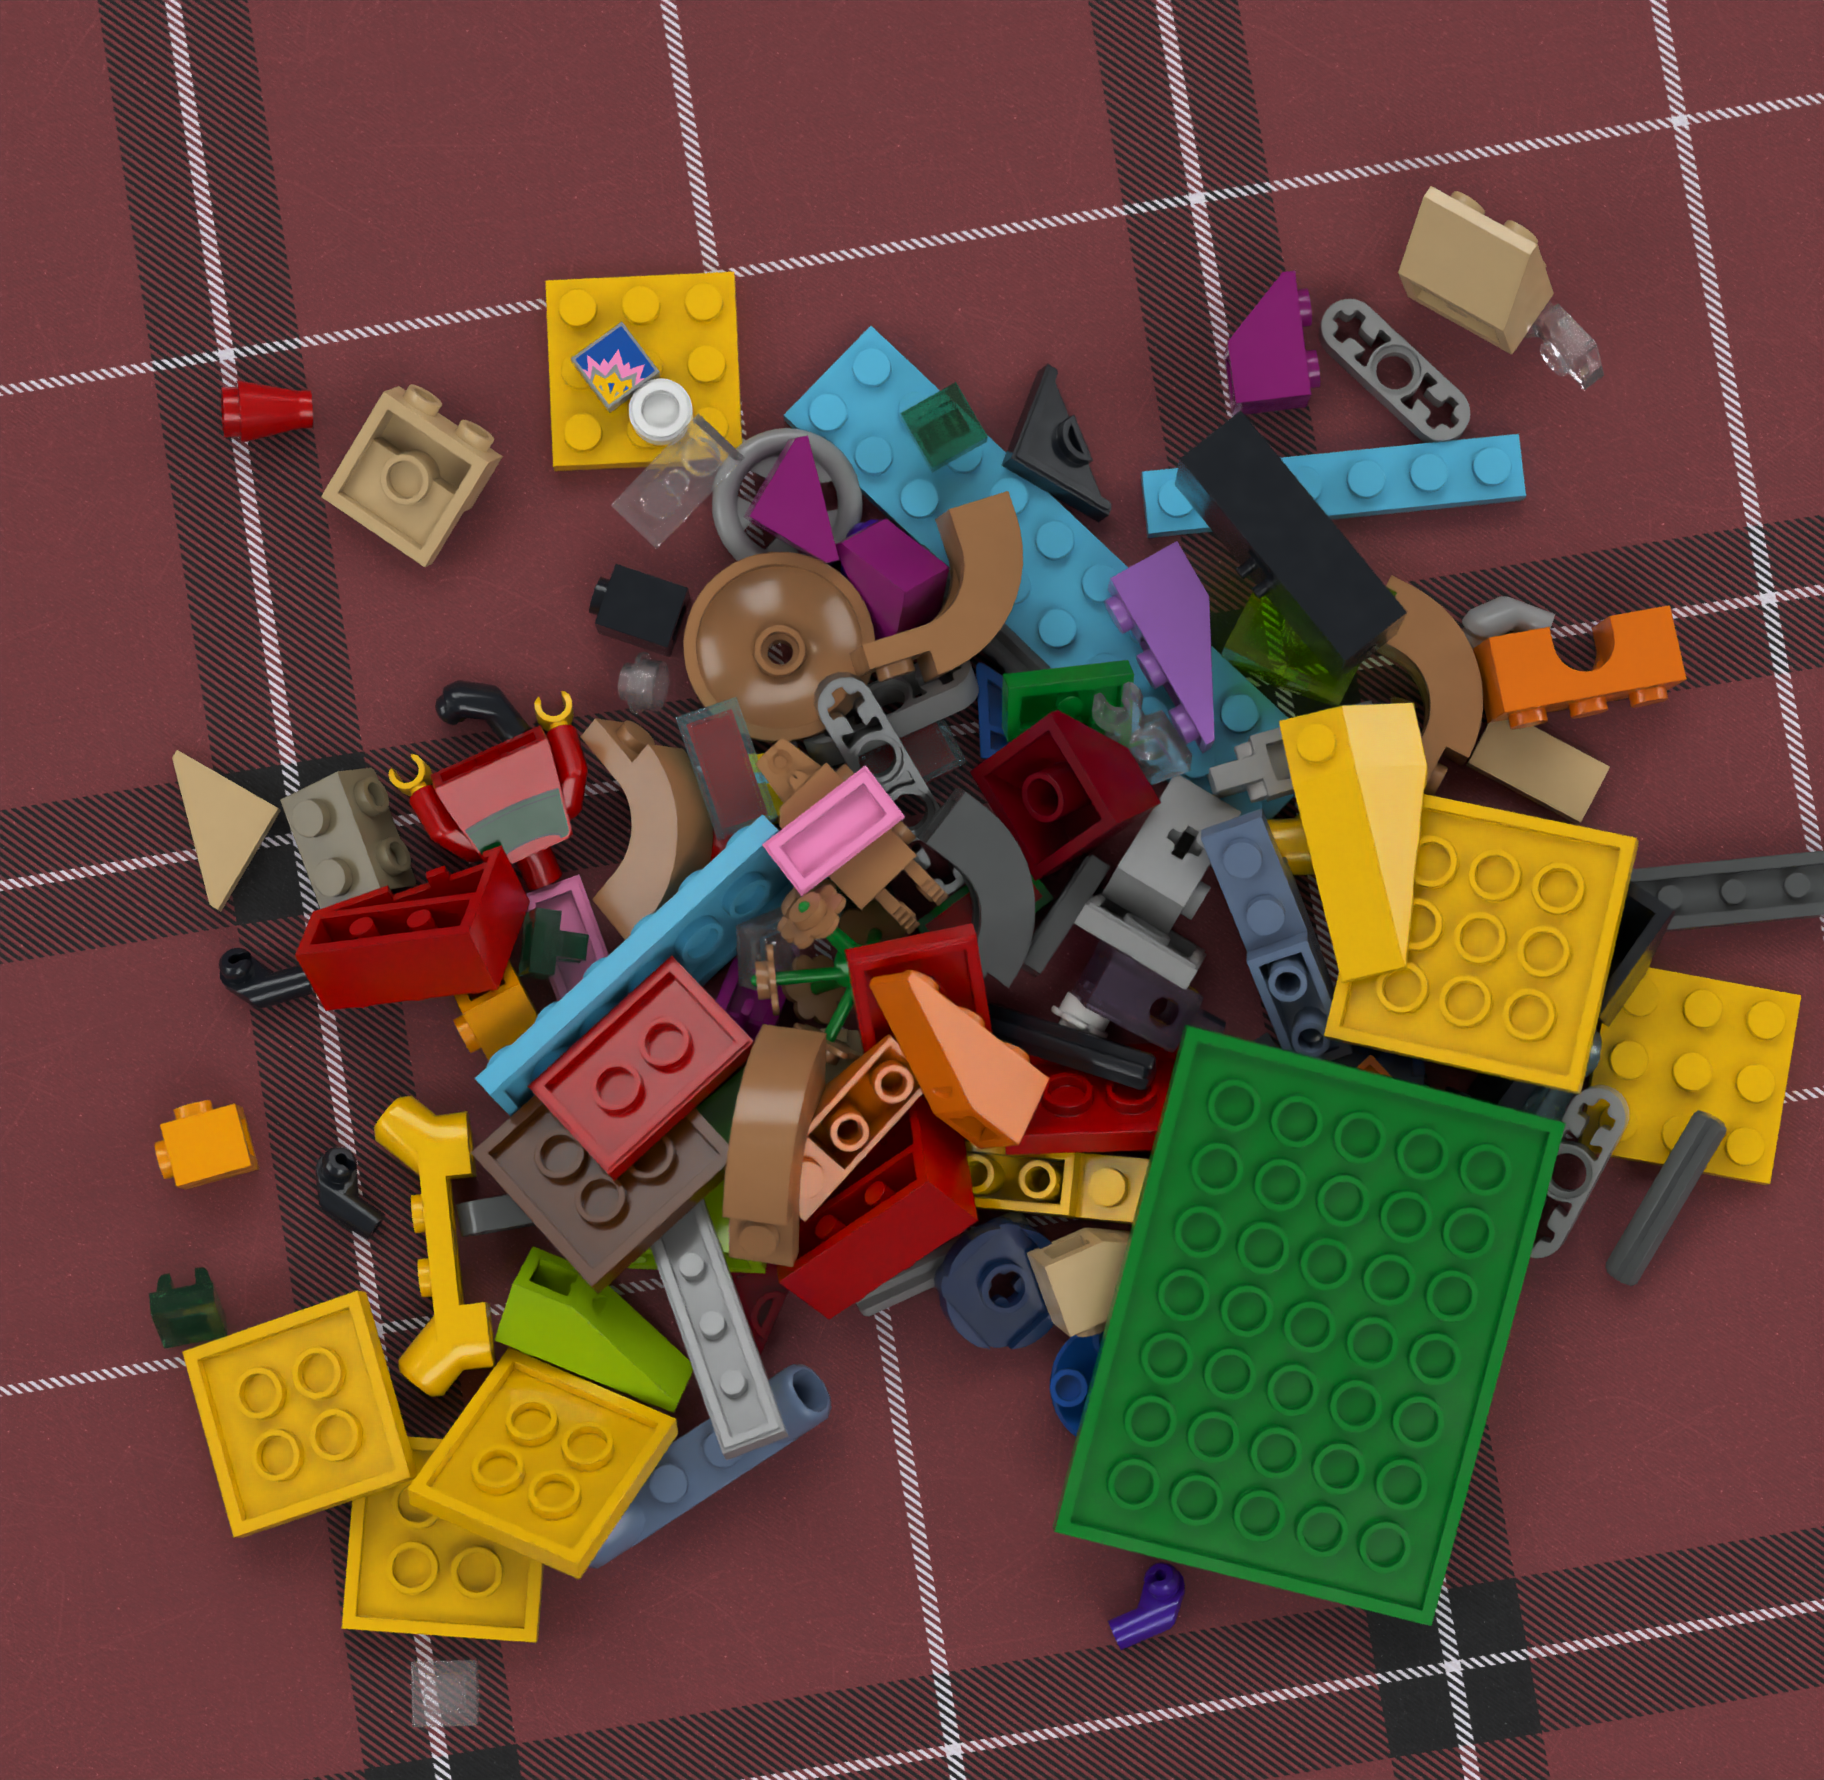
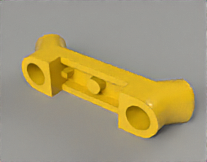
[374,1095,495,1397]

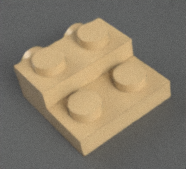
[321,384,503,567]

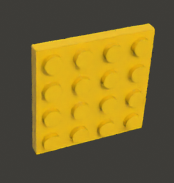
[1324,794,1639,1095]

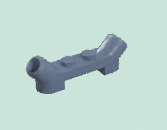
[587,1364,832,1568]

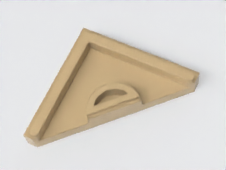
[172,750,281,912]

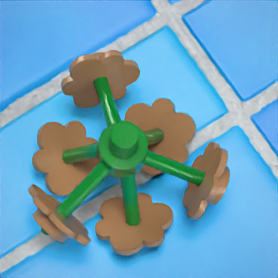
[750,879,907,1065]

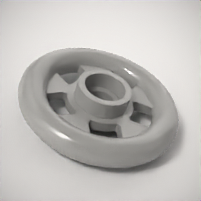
[712,428,863,566]

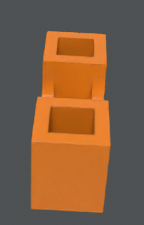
[1473,605,1686,730]

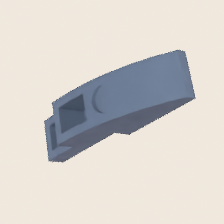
[1201,808,1353,1061]

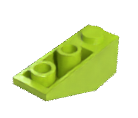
[494,1246,693,1413]

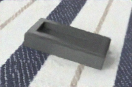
[1021,855,1110,977]

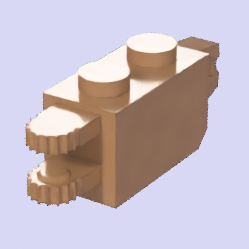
[756,738,949,934]

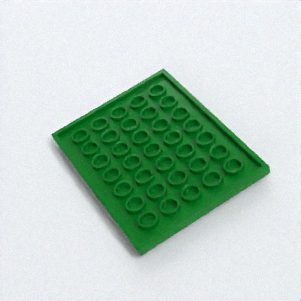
[1052,1024,1566,1626]

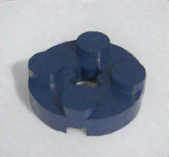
[934,1217,1054,1350]

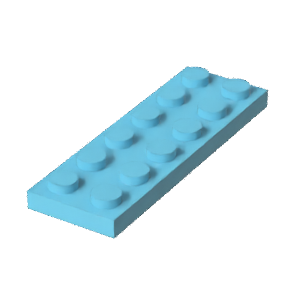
[475,814,794,1117]

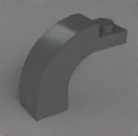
[918,787,1035,991]

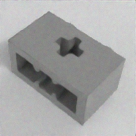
[1102,772,1241,935]

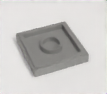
[1074,888,1207,990]

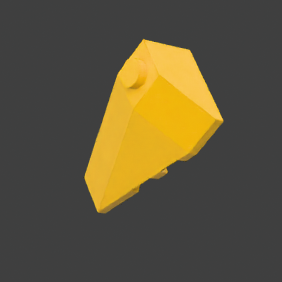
[1279,703,1428,983]

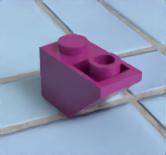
[1224,271,1320,416]

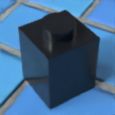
[589,564,691,657]

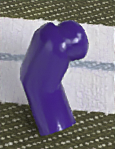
[1108,1562,1185,1651]

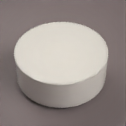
[629,378,693,445]

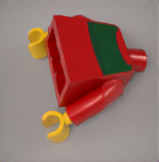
[388,691,588,890]

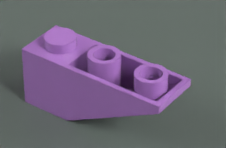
[1104,541,1215,753]

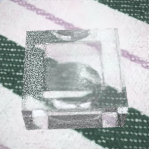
[736,907,800,990]
[411,1659,479,1727]

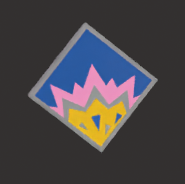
[571,322,661,413]

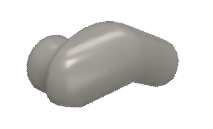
[1462,596,1555,649]

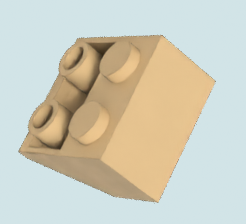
[1398,186,1554,355]

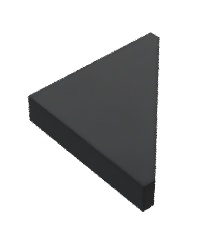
[1001,364,1112,522]

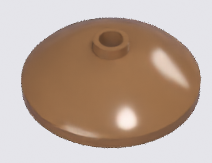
[684,552,875,743]

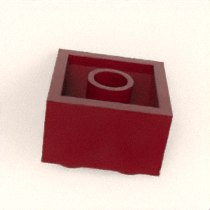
[970,710,1161,881]

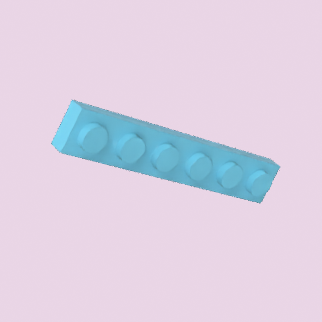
[1141,434,1526,538]

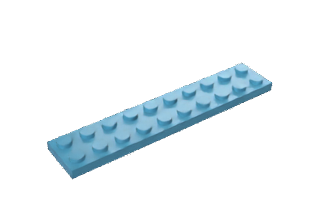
[784,326,1295,819]

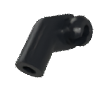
[435,680,531,742]
[219,947,314,1008]
[315,1146,386,1241]

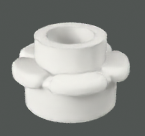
[1051,991,1113,1039]

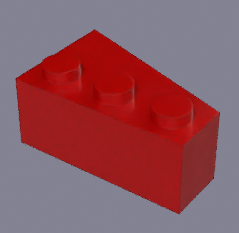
[295,846,530,1011]
[776,1096,978,1320]

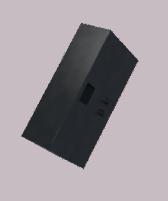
[1175,411,1407,682]

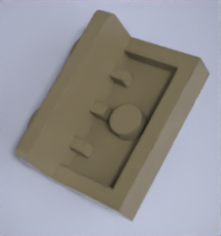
[280,768,416,909]

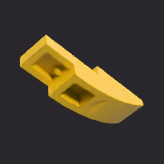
[965,1141,1149,1225]

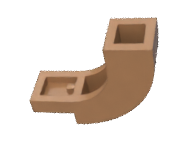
[849,491,1023,683]
[1376,575,1483,796]
[580,718,713,940]
[723,1024,826,1267]

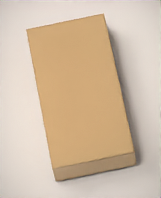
[1466,720,1610,825]

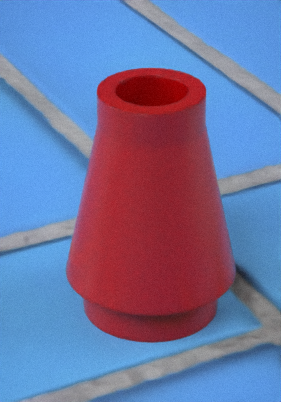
[221,380,313,443]

